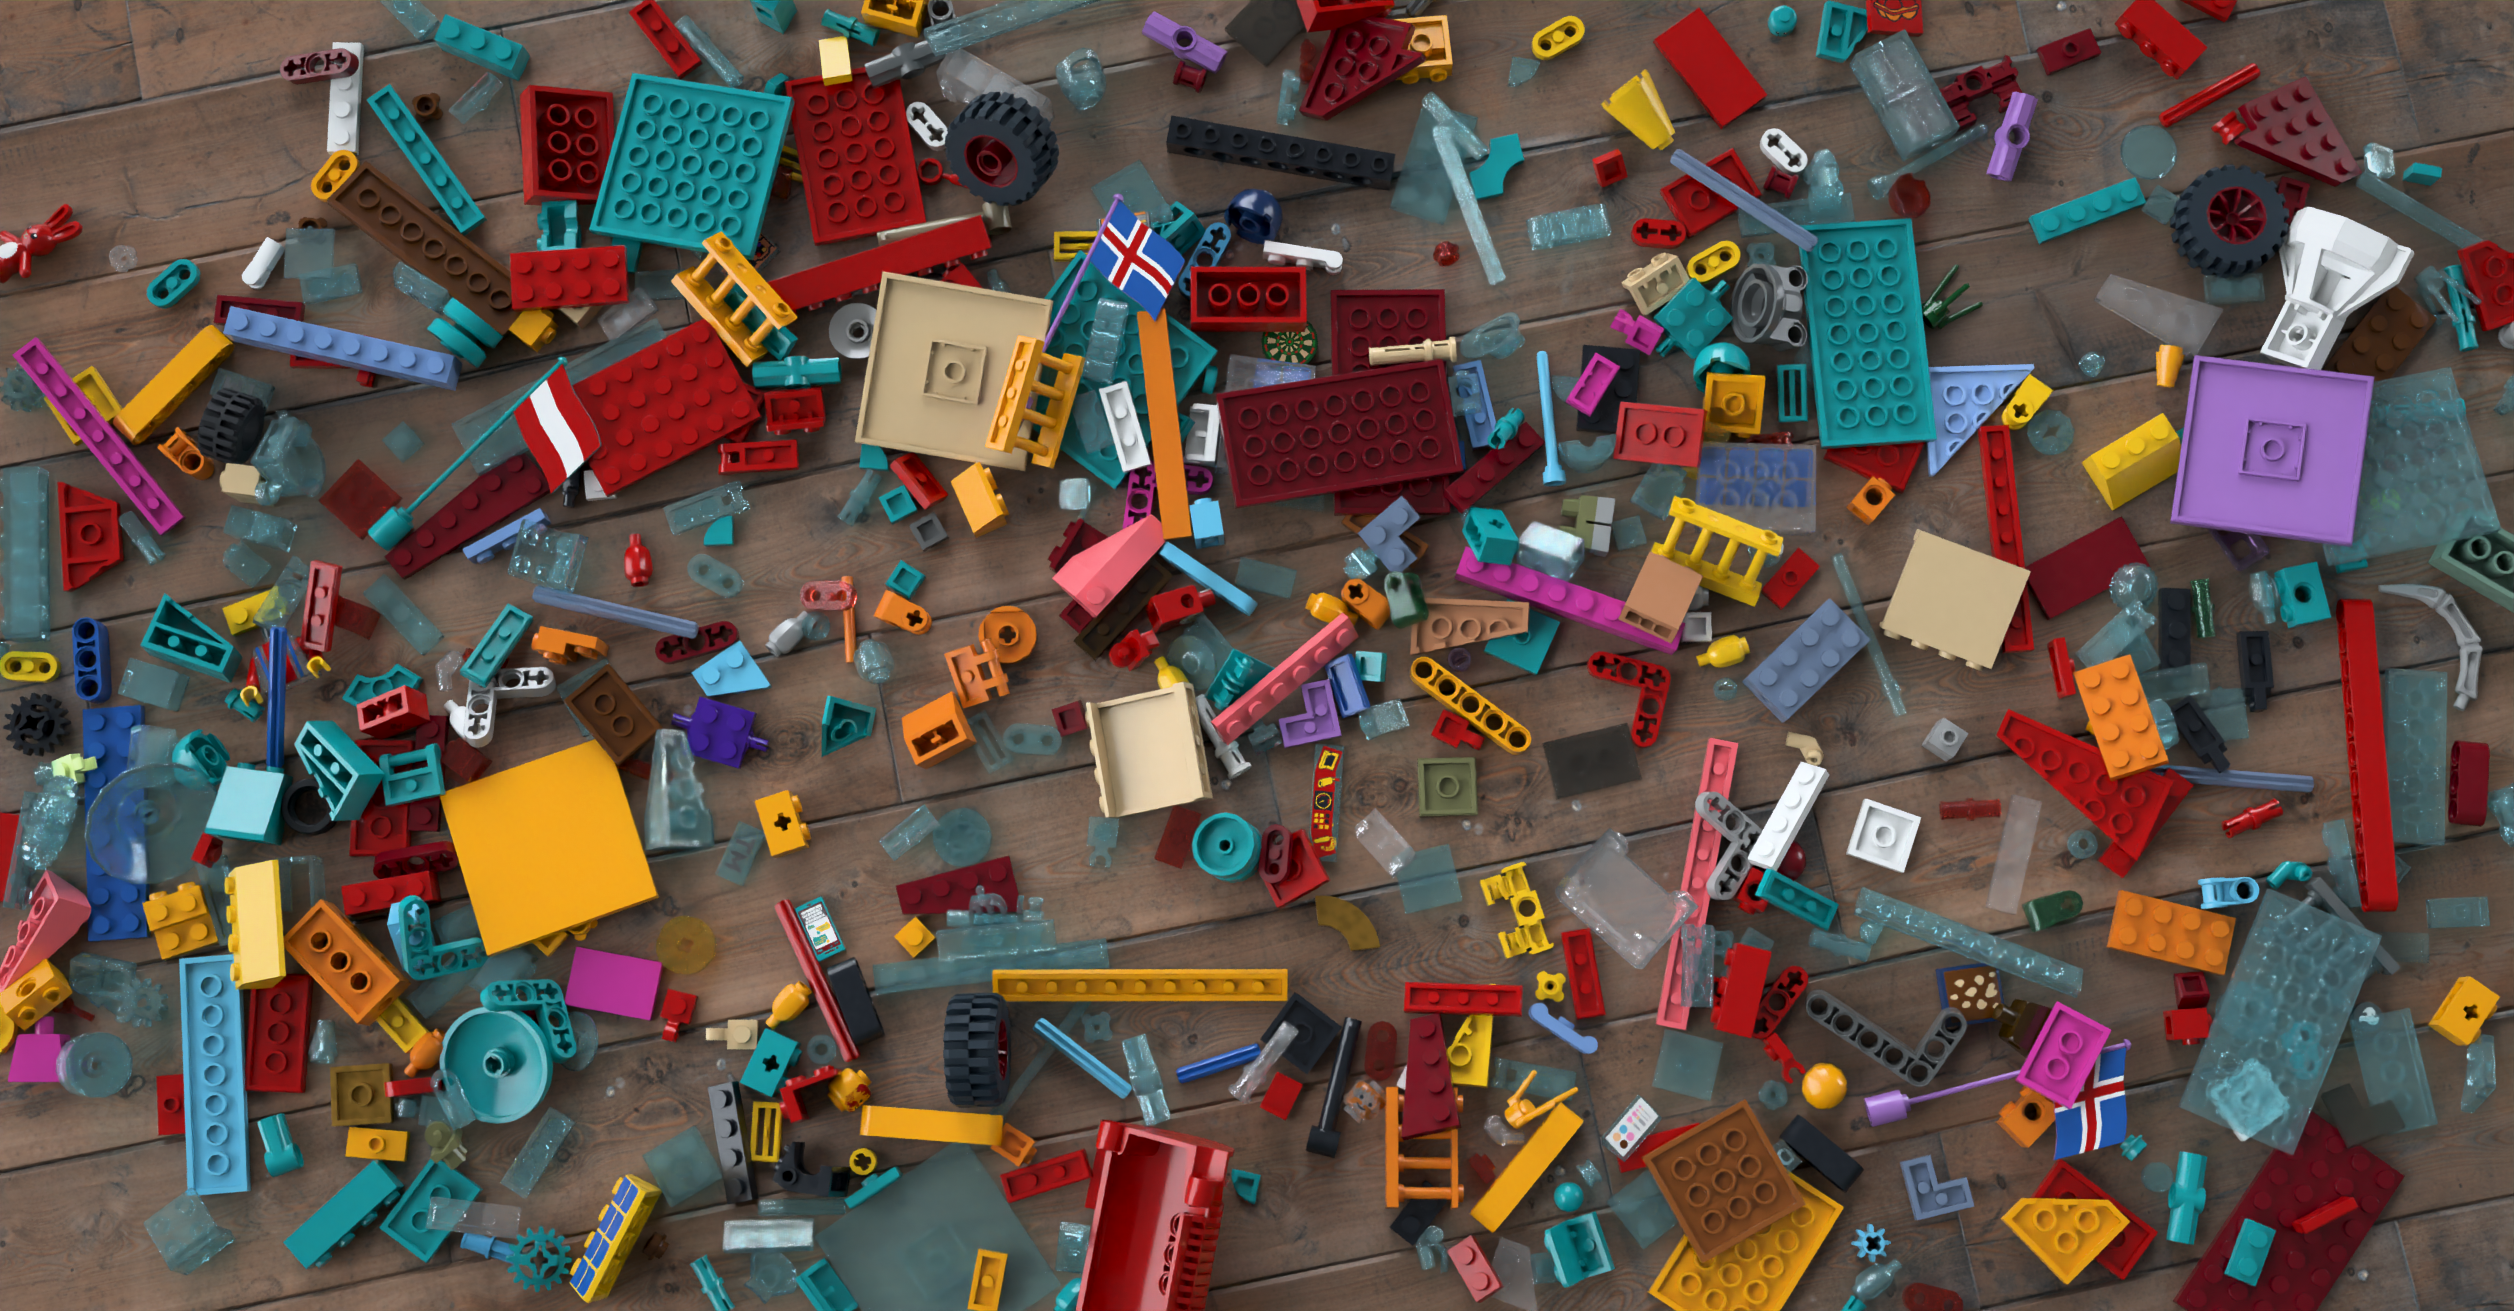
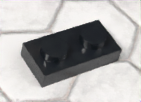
[1389,1180,1449,1246]

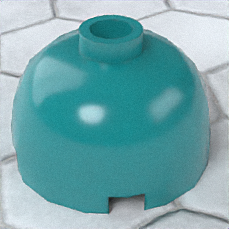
[1693,342,1751,393]
[172,729,230,789]

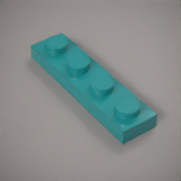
[2029,177,2146,245]

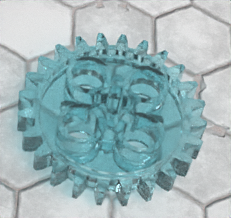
[21,775,80,870]

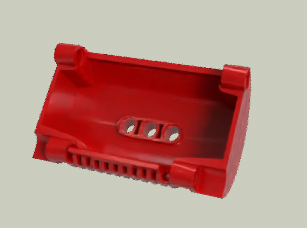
[1076,1119,1235,1311]

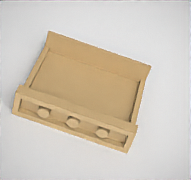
[1879,529,2031,671]
[1085,682,1213,819]

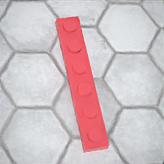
[1211,613,1359,745]

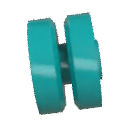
[427,298,503,368]
[1192,812,1262,883]

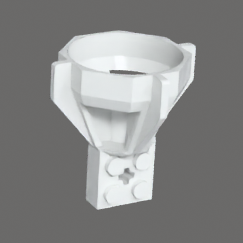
[2260,207,2414,370]

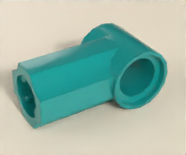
[257,1113,304,1177]

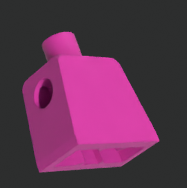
[8,1016,75,1082]

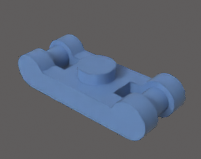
[1528,1003,1598,1054]

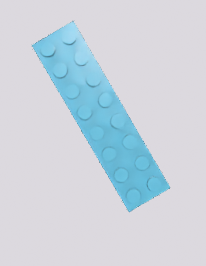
[179,954,251,1196]

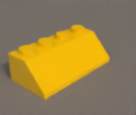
[225,860,286,990]

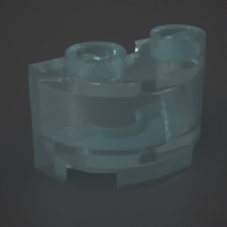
[1557,434,1616,473]
[1629,464,1687,521]

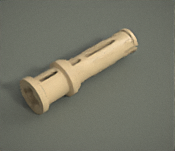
[1369,337,1457,366]

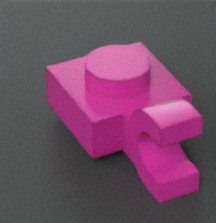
[1610,309,1665,355]

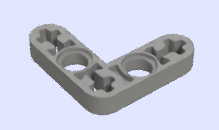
[463,667,556,748]
[1695,792,1763,900]

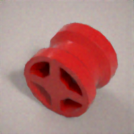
[2211,110,2248,146]

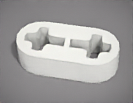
[906,102,948,151]
[1760,128,1808,176]

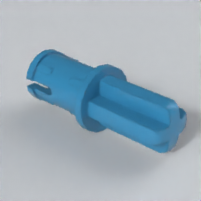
[460,1230,522,1264]

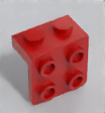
[779,1065,843,1123]

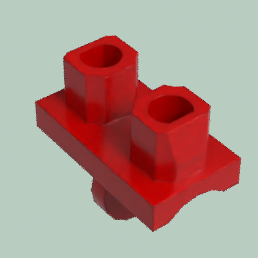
[1109,629,1159,671]

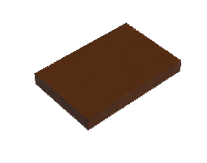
[563,663,665,767]

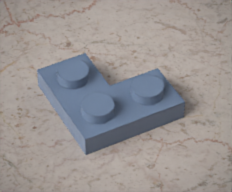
[1358,495,1421,577]
[1900,1155,1975,1221]

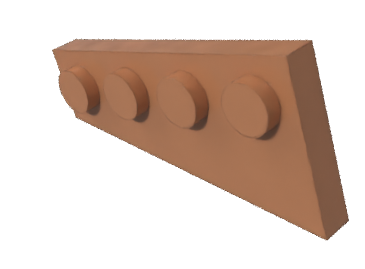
[1410,597,1530,656]

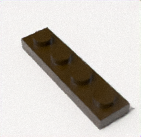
[1074,557,1173,661]

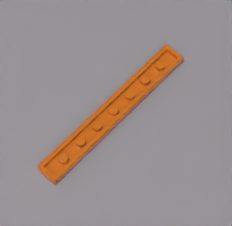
[1137,308,1193,540]

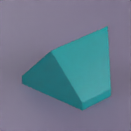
[821,696,876,757]

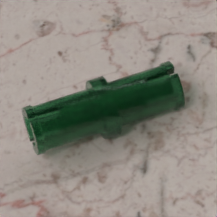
[2190,578,2216,638]

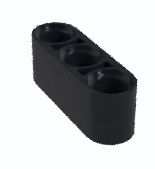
[827,957,885,1047]
[1779,1114,1864,1193]

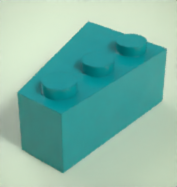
[140,593,243,683]
[294,720,385,821]

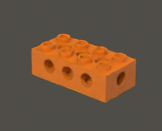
[283,899,412,1026]

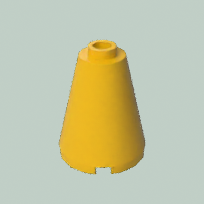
[1600,69,1675,151]

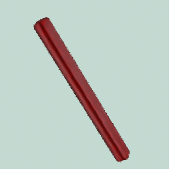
[774,899,860,1062]

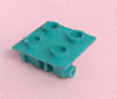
[1204,648,1275,711]

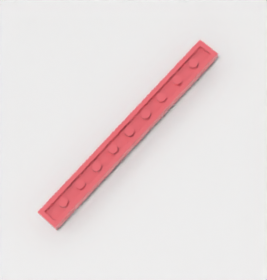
[1655,738,1738,1030]

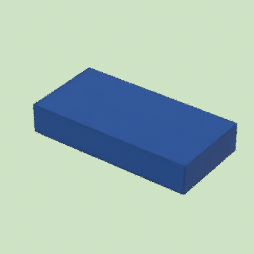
[1324,654,1371,718]

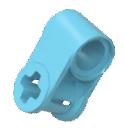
[2198,877,2259,909]

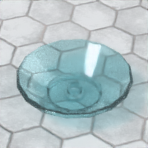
[84,762,218,884]

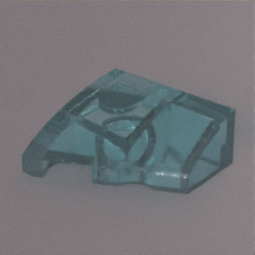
[69,952,137,1023]

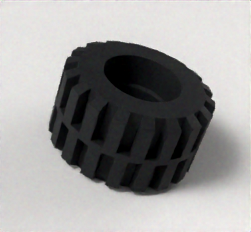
[198,388,265,465]

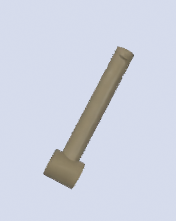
[877,201,1012,246]

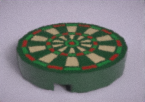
[1261,321,1318,371]

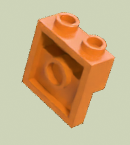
[532,626,609,665]

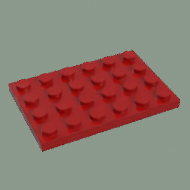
[785,67,927,246]
[572,318,762,497]

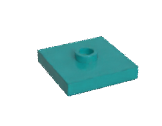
[1484,599,1560,675]

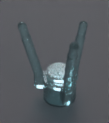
[2414,265,2481,325]

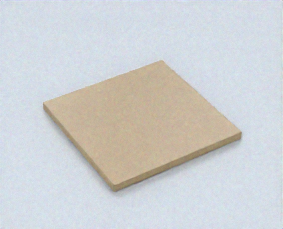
[855,272,1054,471]

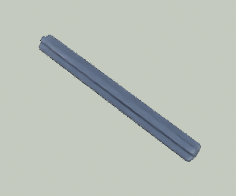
[1670,149,1818,252]
[532,586,699,639]
[2149,765,2314,792]

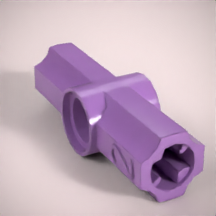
[1142,11,1228,74]
[1986,92,2038,182]

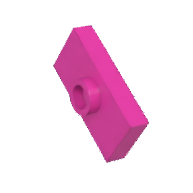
[1566,353,1620,417]

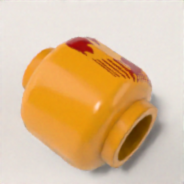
[827,1068,872,1112]

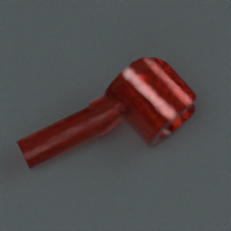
[52,997,95,1022]

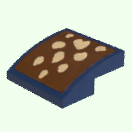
[1935,961,2004,1028]

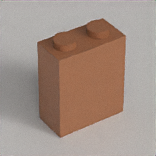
[1618,552,1703,644]

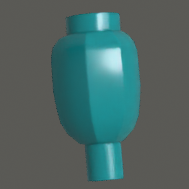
[1053,1278,1082,1311]

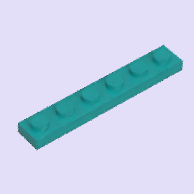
[367,84,487,236]

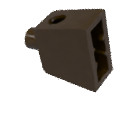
[1992,999,2052,1058]

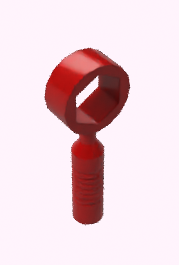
[917,158,969,189]

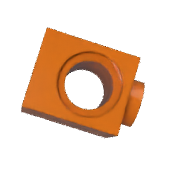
[1846,476,1895,525]

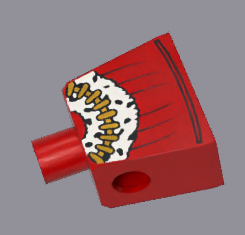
[1145,585,1216,635]

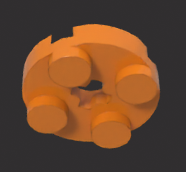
[978,606,1037,664]

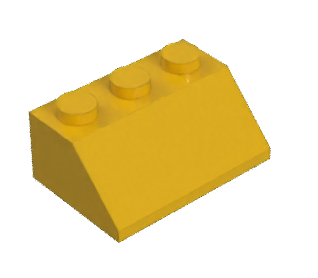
[2082,413,2181,511]

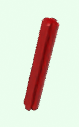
[2159,63,2261,128]

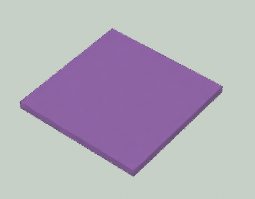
[2170,355,2374,547]

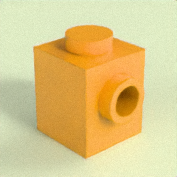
[509,310,558,353]

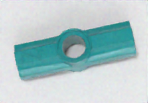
[752,356,842,389]
[2166,1151,2208,1245]

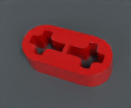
[1631,218,1686,249]
[384,1076,442,1098]

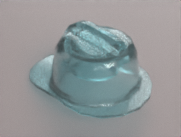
[1459,312,1525,359]

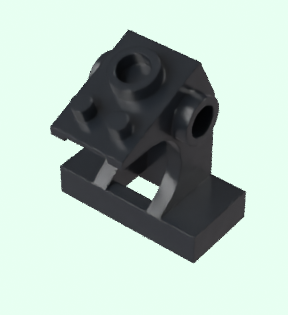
[772,1142,851,1197]

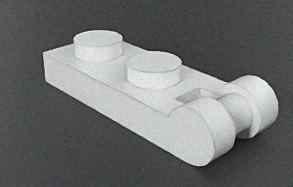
[1263,240,1343,275]

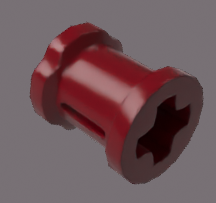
[1173,60,1208,93]
[1762,165,1799,199]

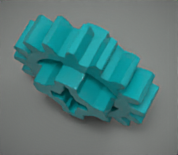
[506,1226,572,1292]

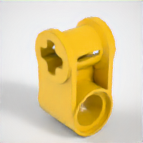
[2001,374,2053,431]

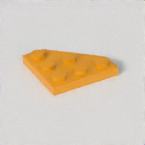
[2001,1198,2130,1285]

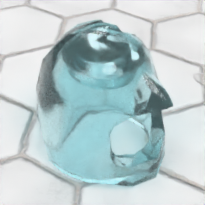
[1055,48,1106,110]

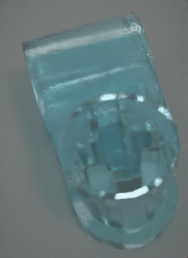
[1808,160,1844,212]

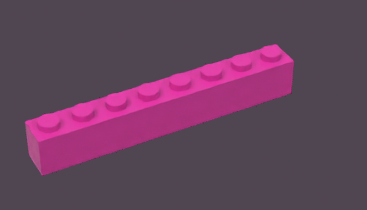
[1454,547,1686,655]

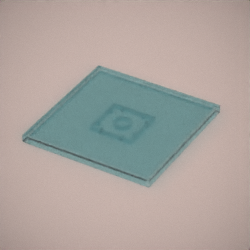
[815,1142,1061,1311]

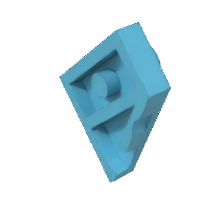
[692,640,772,698]

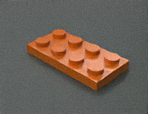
[2073,654,2169,781]
[2107,890,2236,976]

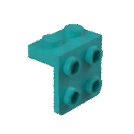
[1544,1211,1615,1288]

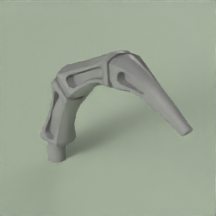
[2378,584,2483,711]

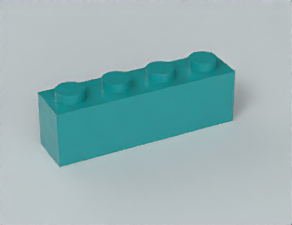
[283,1160,404,1269]

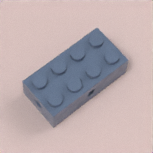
[1742,598,1871,723]

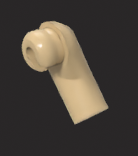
[1785,732,1824,766]

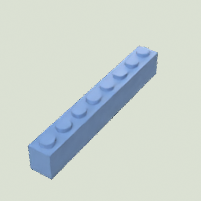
[223,306,463,391]

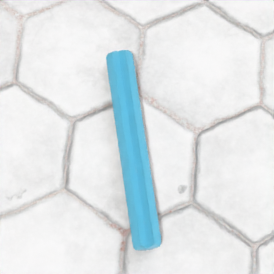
[1033,1018,1132,1099]

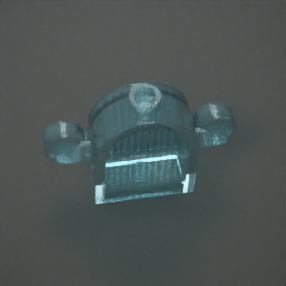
[250,417,326,506]

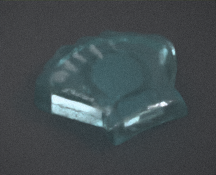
[744,1250,797,1304]

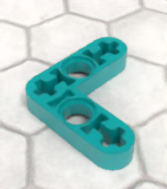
[398,895,491,980]
[480,979,577,1064]

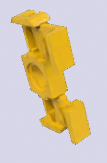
[1479,862,1554,959]

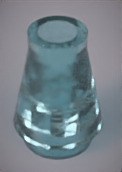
[308,1020,338,1064]

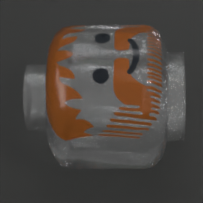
[1343,1080,1386,1124]

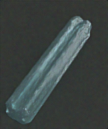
[1422,91,1488,160]
[758,1198,846,1216]

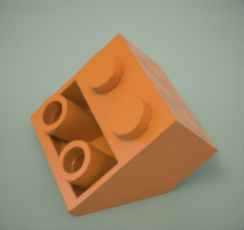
[902,691,977,769]

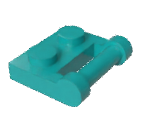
[379,743,445,806]

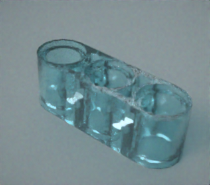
[1526,204,1612,250]
[1082,297,1129,385]

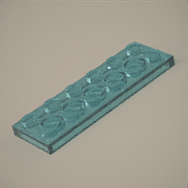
[2384,668,2447,846]

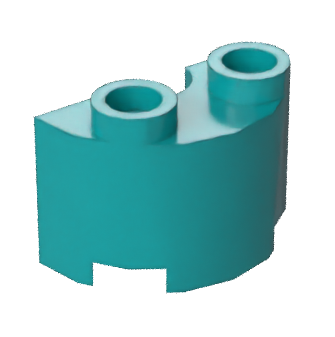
[537,200,582,251]

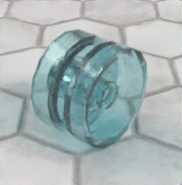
[56,1032,133,1097]

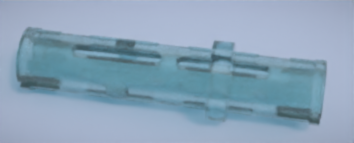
[675,15,744,88]

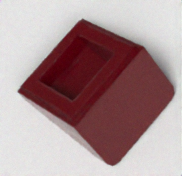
[2173,971,2210,1009]

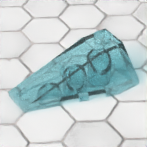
[644,729,714,851]

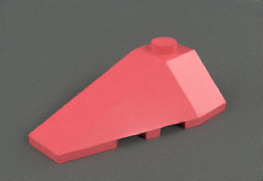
[1052,514,1167,618]
[0,870,91,993]

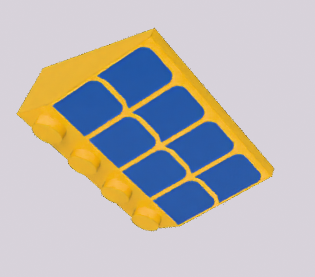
[570,1174,663,1303]

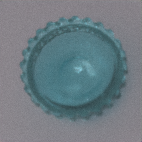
[2109,563,2158,612]

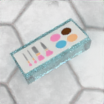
[1601,1095,1662,1162]

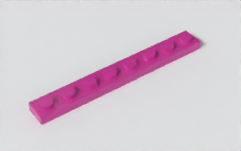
[13,337,186,536]

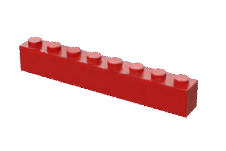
[767,214,993,315]

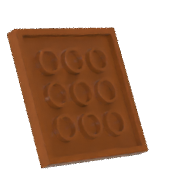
[1641,1099,1806,1263]

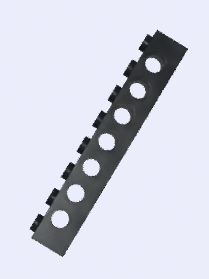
[1166,115,1396,191]

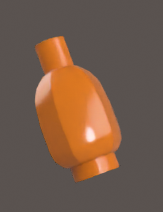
[404,1028,446,1078]

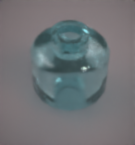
[853,639,895,684]

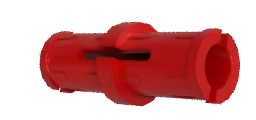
[2221,799,2283,838]

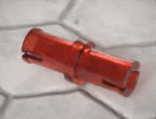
[1939,798,2001,821]

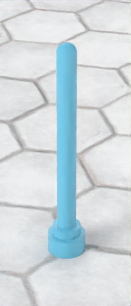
[1537,351,1566,486]

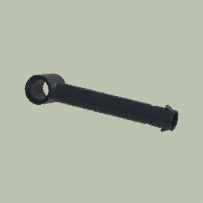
[1306,1017,1362,1158]

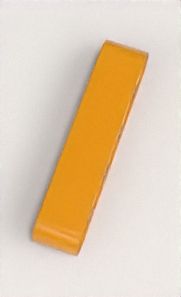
[112,325,235,445]
[1410,657,1531,755]
[1469,1102,1584,1233]
[860,1105,1003,1146]

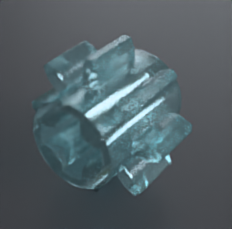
[1344,547,1379,581]

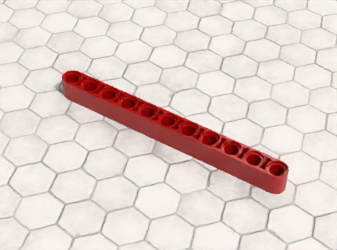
[2336,599,2398,912]

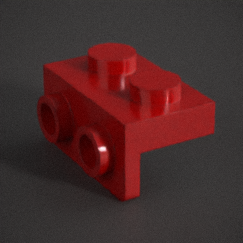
[764,387,826,435]

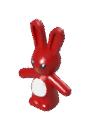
[0,204,83,284]

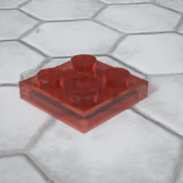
[318,459,403,540]

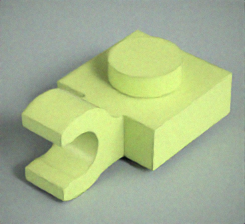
[52,753,97,790]

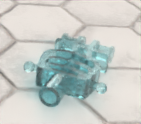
[947,886,1044,953]

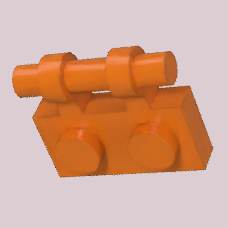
[944,638,1010,708]

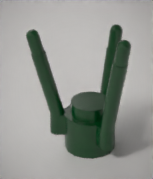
[1921,264,1983,329]

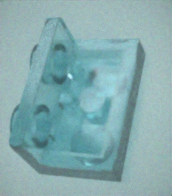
[393,261,451,316]

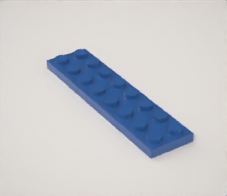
[82,705,151,942]

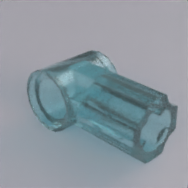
[430,1068,477,1130]

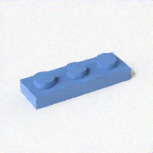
[1452,360,1496,450]
[463,508,551,564]

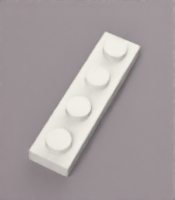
[327,42,364,155]
[1747,762,1829,871]

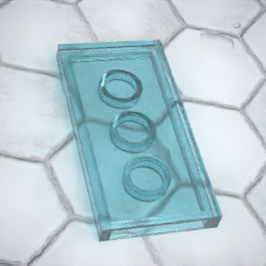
[2349,1008,2438,1136]

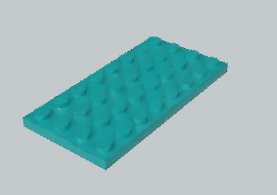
[1799,218,1937,449]

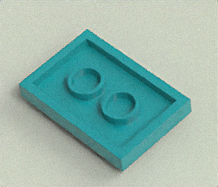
[379,1159,483,1263]

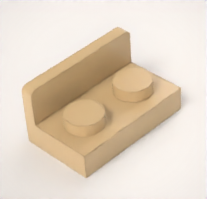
[1621,253,1690,315]

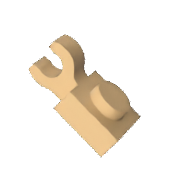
[706,1020,759,1050]

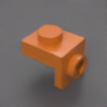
[990,1122,1037,1167]

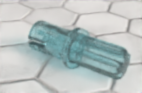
[118,511,166,566]

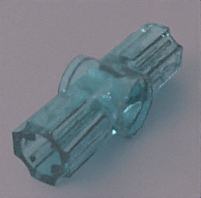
[1121,1034,1171,1126]

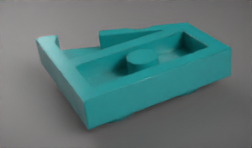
[1816,0,1868,63]

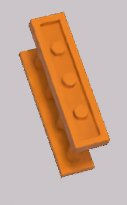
[1385,1087,1464,1209]

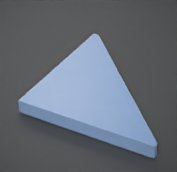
[1927,364,2034,477]

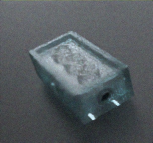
[1849,29,1960,162]

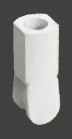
[242,237,286,290]

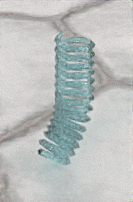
[1437,1243,1449,1273]

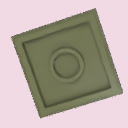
[1417,757,1478,817]

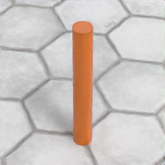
[841,576,857,663]

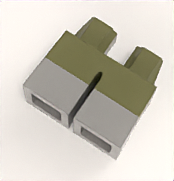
[1557,495,1615,557]

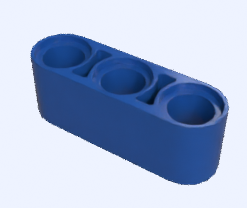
[72,617,112,704]

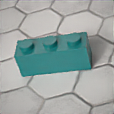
[434,14,530,81]

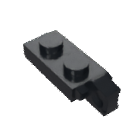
[2236,631,2274,712]
[2165,695,2231,774]

